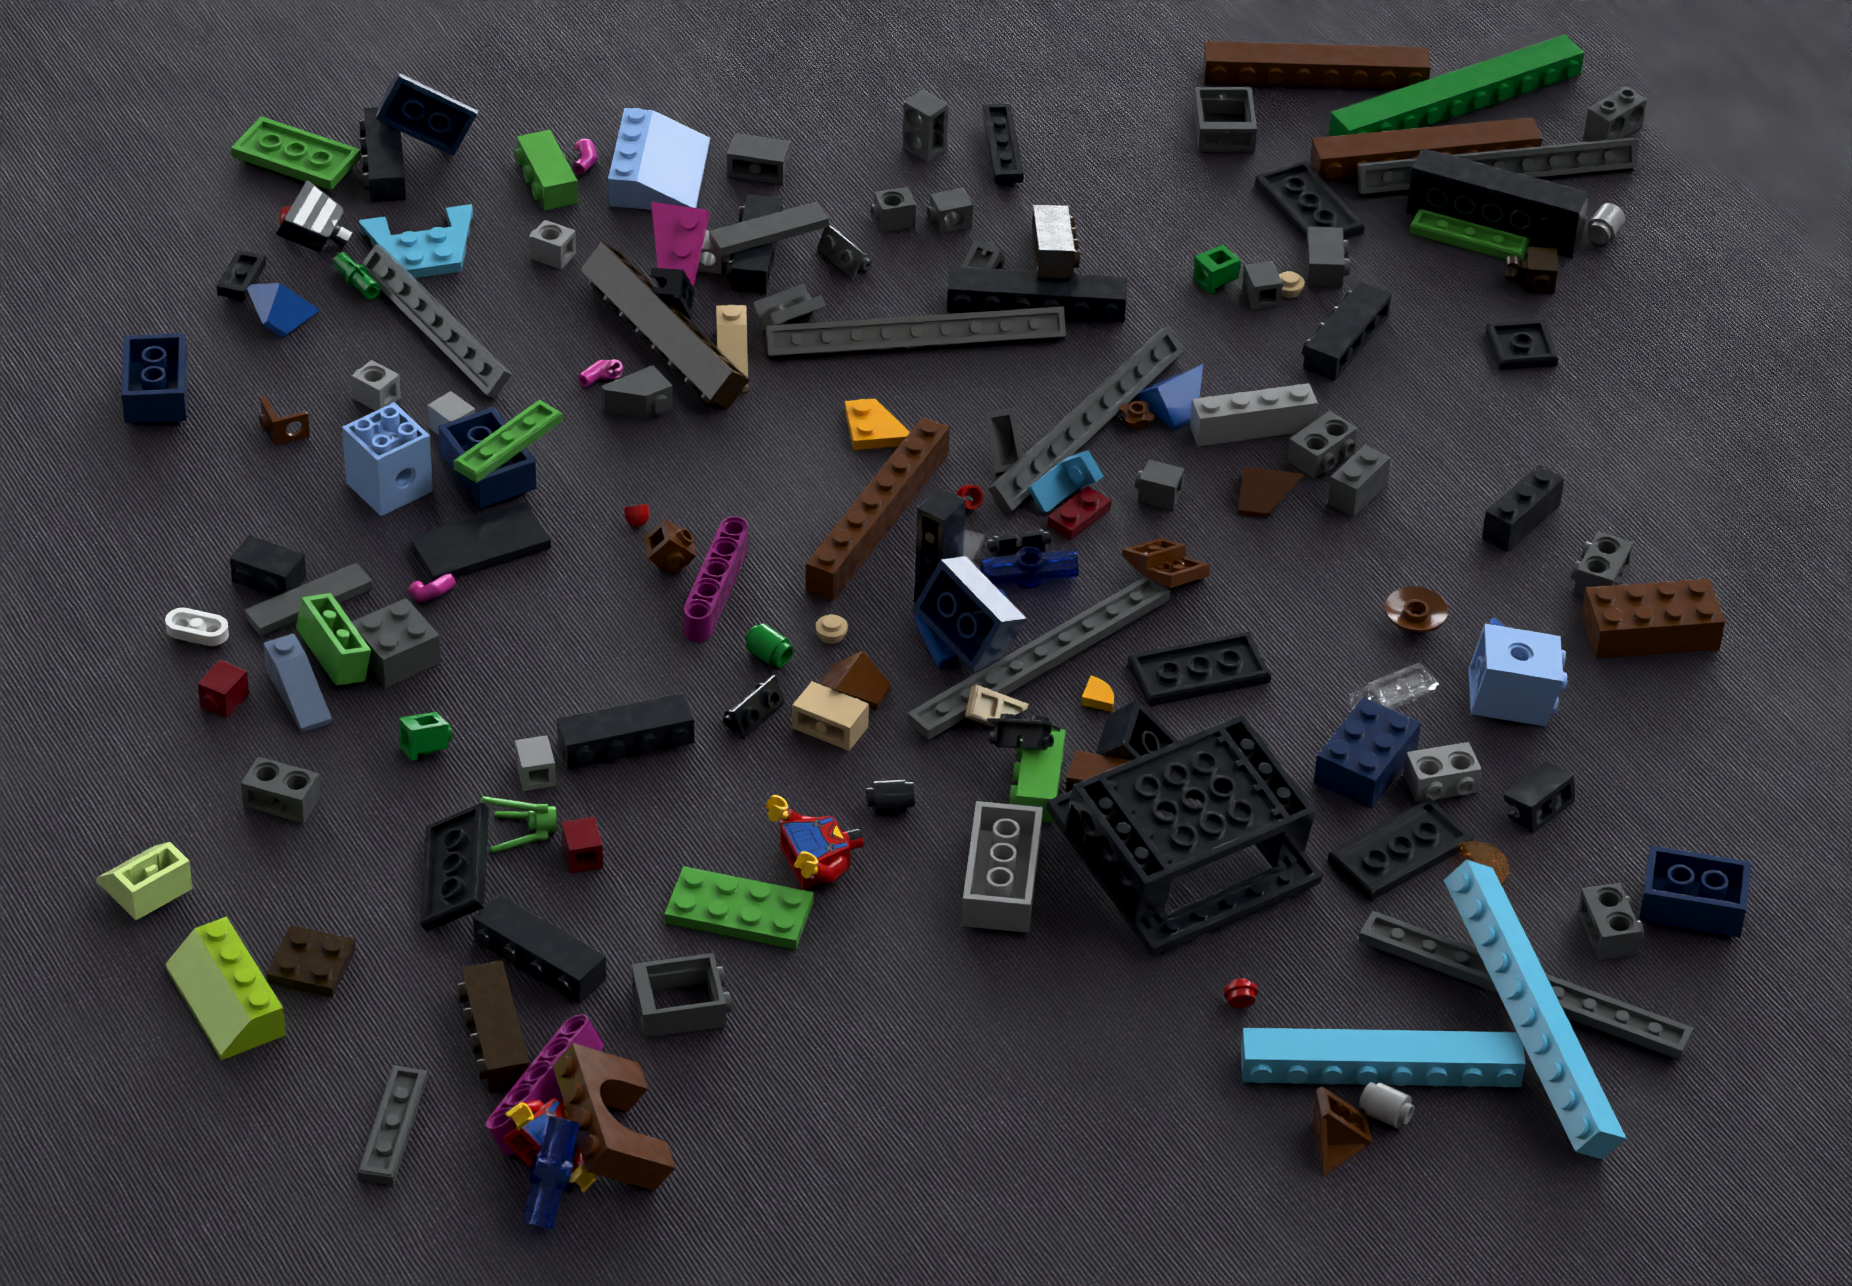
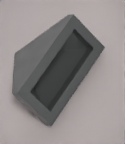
[984,408,1023,474]

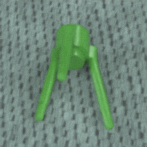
[481,796,557,853]

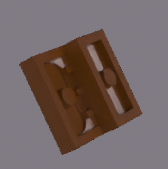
[1122,538,1210,588]

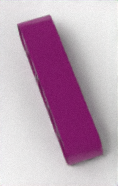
[684,516,748,642]
[486,1014,604,1155]

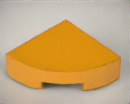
[1081,676,1114,712]

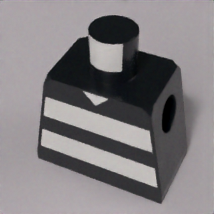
[276,181,352,252]

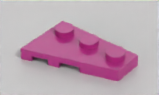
[651,202,710,287]

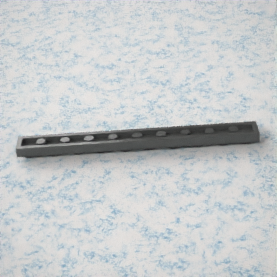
[1357,138,1638,194]
[766,307,1066,357]
[988,326,1184,514]
[907,576,1170,740]
[1359,911,1694,1060]

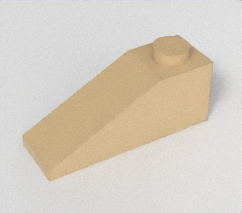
[716,305,748,392]

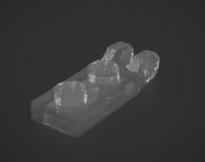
[1347,662,1439,709]

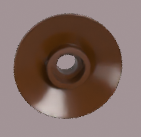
[1385,586,1449,633]

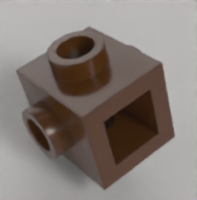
[643,519,697,575]

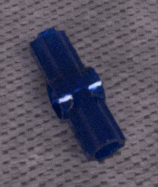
[980,547,1079,589]
[522,1115,579,1229]

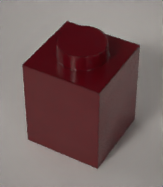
[198,660,249,718]
[562,817,603,874]

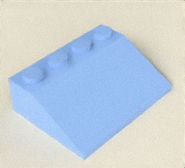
[608,108,710,210]

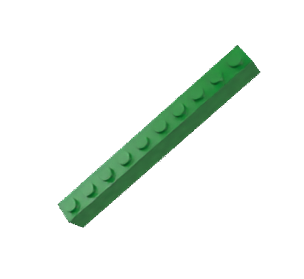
[1329,34,1584,136]

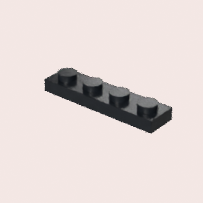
[982,103,1024,184]

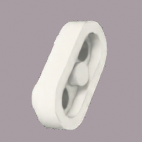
[165,608,229,646]

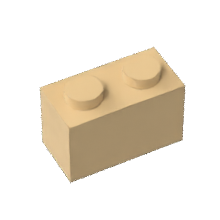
[792,681,869,751]

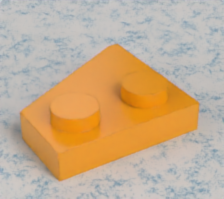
[845,399,910,450]

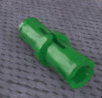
[333,252,381,300]

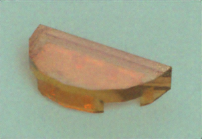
[1461,841,1510,887]

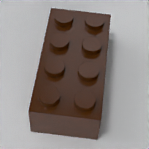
[1581,578,1725,659]

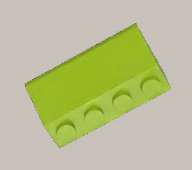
[165,917,286,1060]

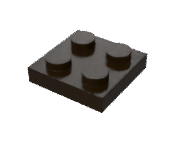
[267,925,356,997]

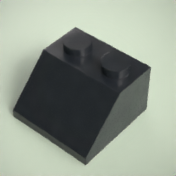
[1096,700,1179,761]

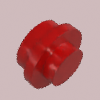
[1223,978,1258,1008]

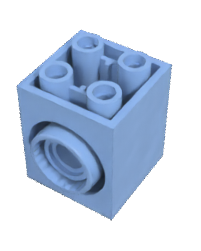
[342,402,433,516]
[1468,624,1567,727]

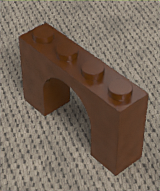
[553,1043,675,1191]

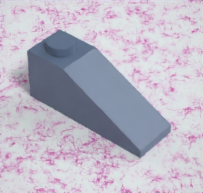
[263,633,332,733]

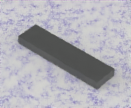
[709,202,829,256]
[244,563,373,636]
[358,1065,428,1185]

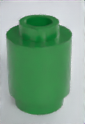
[745,623,794,668]

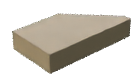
[965,685,1028,727]

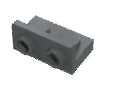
[752,284,826,331]

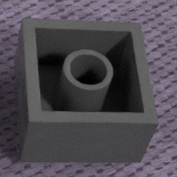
[352,598,441,688]

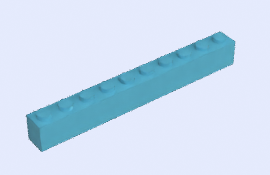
[1444,859,1627,1159]

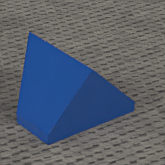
[247,283,320,338]
[1135,364,1203,431]

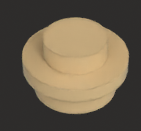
[1279,271,1305,298]
[816,614,848,644]

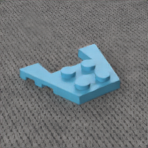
[359,204,473,278]

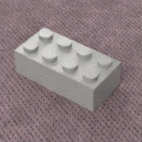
[961,801,1043,933]

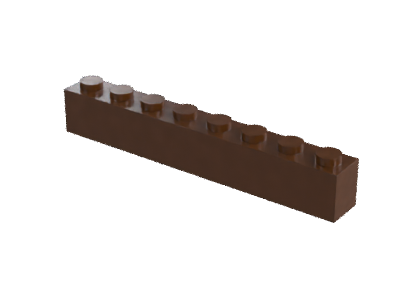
[1203,41,1431,89]
[1310,117,1542,181]
[805,417,950,601]

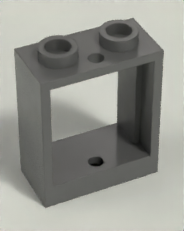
[1193,87,1257,152]
[632,953,732,1038]

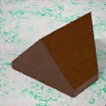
[1237,466,1305,518]
[819,651,891,709]
[1312,1086,1373,1177]

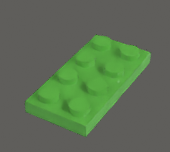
[231,116,361,190]
[664,866,814,950]

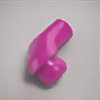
[573,138,598,175]
[578,359,623,387]
[408,574,456,603]

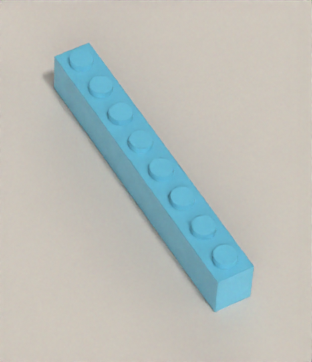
[1241,1028,1526,1087]

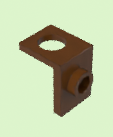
[259,396,310,445]

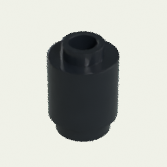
[866,778,915,813]

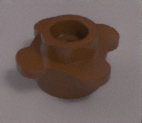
[1120,401,1154,429]

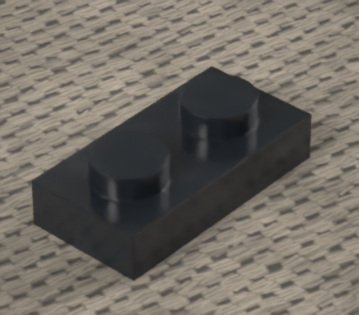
[217,250,266,301]

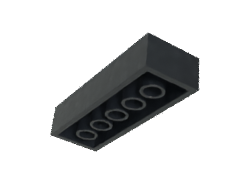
[1406,148,1589,258]

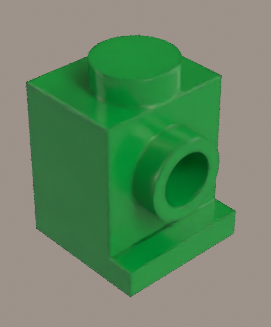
[1193,245,1241,295]
[399,712,452,761]

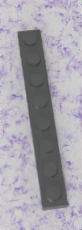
[361,244,512,399]

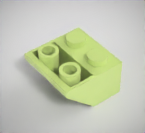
[97,842,192,920]

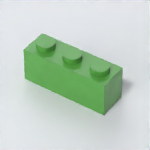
[514,130,578,210]
[296,593,371,686]
[1009,729,1066,823]

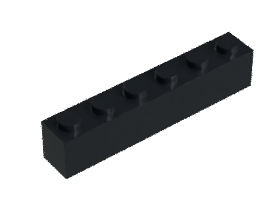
[947,266,1127,322]

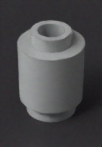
[1587,203,1625,244]
[1359,1082,1414,1128]

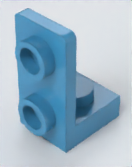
[1028,450,1104,513]

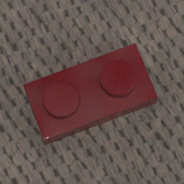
[1047,486,1112,540]

